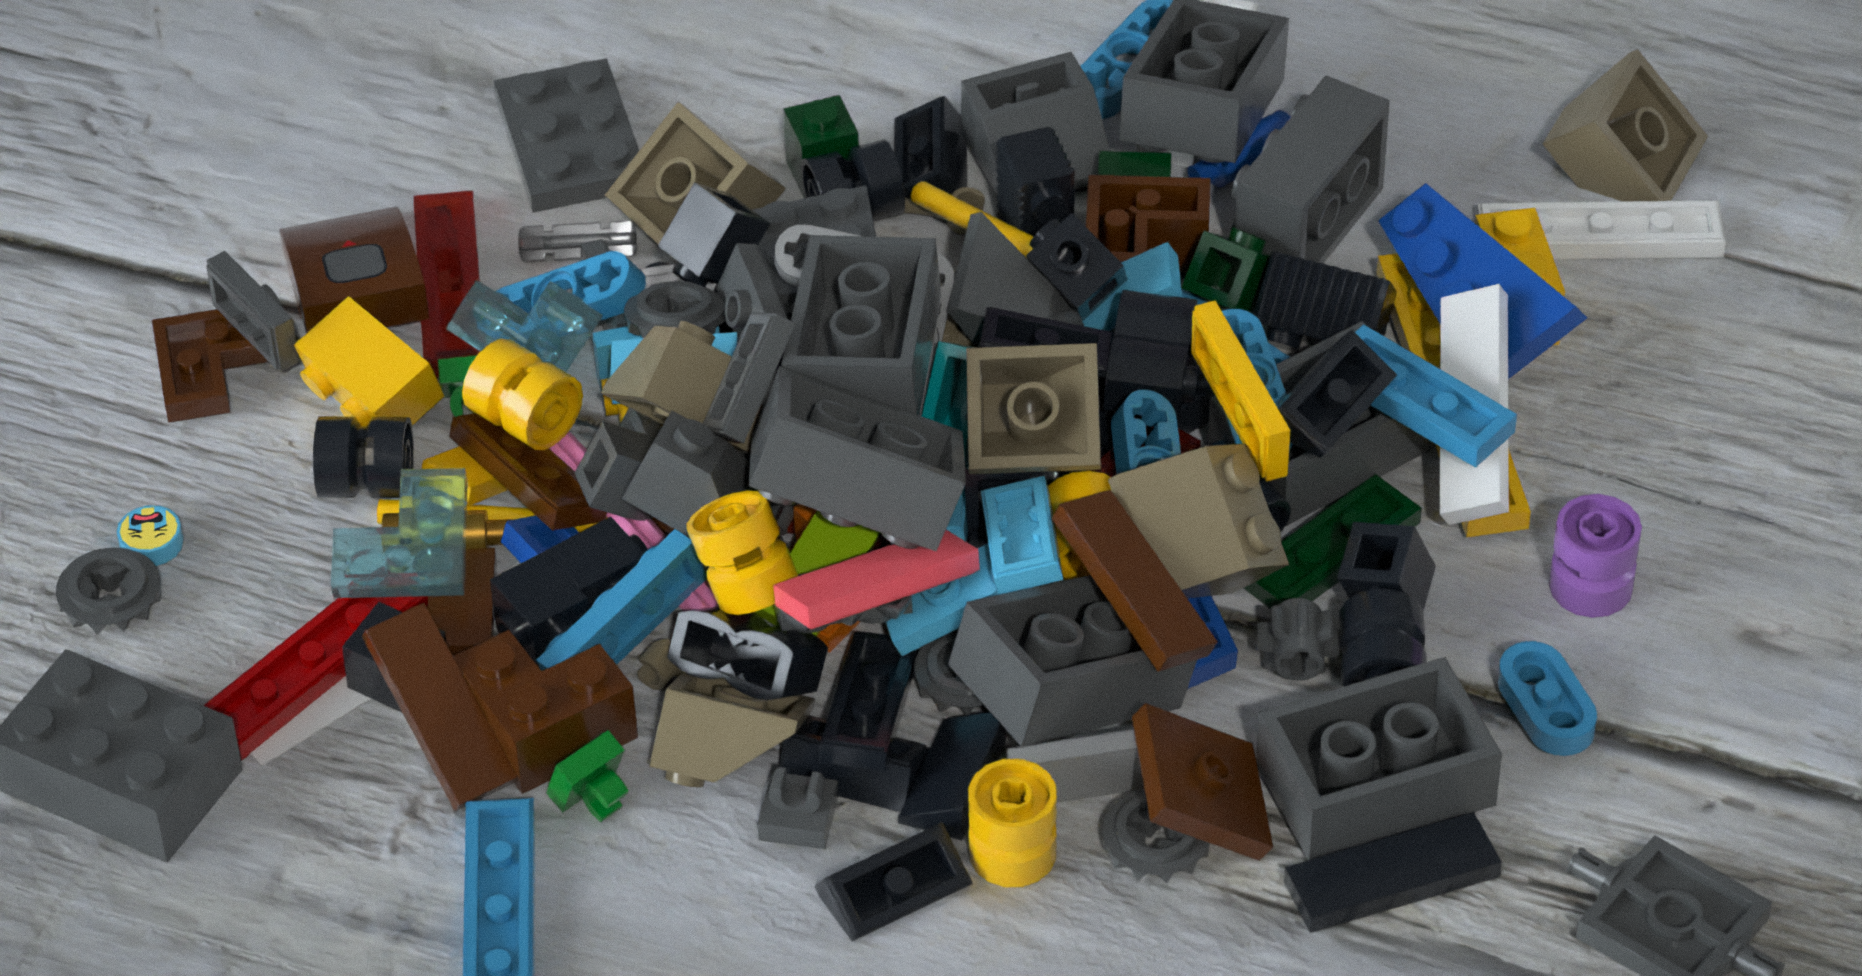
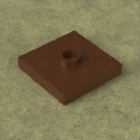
[1132,703,1274,861]

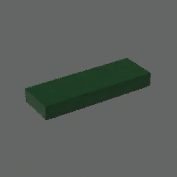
[1243,474,1422,610]

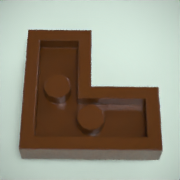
[152,309,269,423]

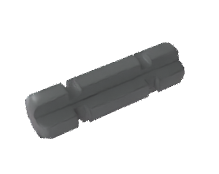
[518,220,637,262]

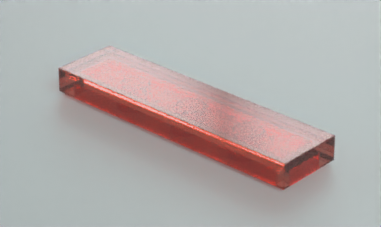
[413,190,485,378]

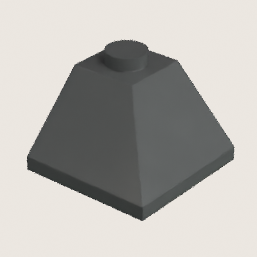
[947,212,1084,348]
[622,410,770,537]

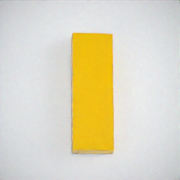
[1191,301,1290,482]

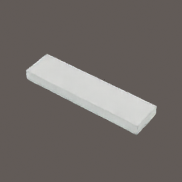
[1477,200,1726,260]
[1440,284,1509,525]

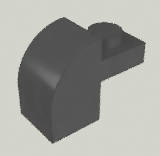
[575,408,662,521]

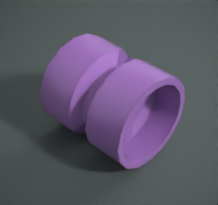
[1549,494,1642,618]

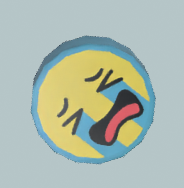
[116,505,184,566]

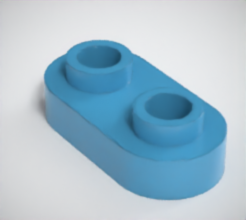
[1498,641,1597,756]

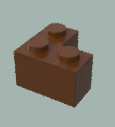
[1086,175,1210,273]
[453,630,638,794]

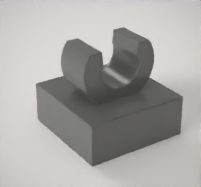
[758,767,838,849]

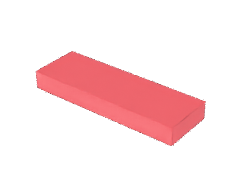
[774,530,980,629]

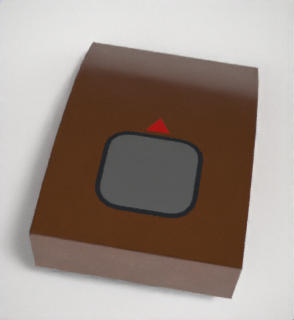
[279,206,429,333]

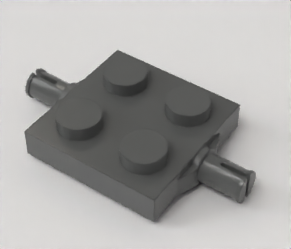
[1567,835,1784,976]

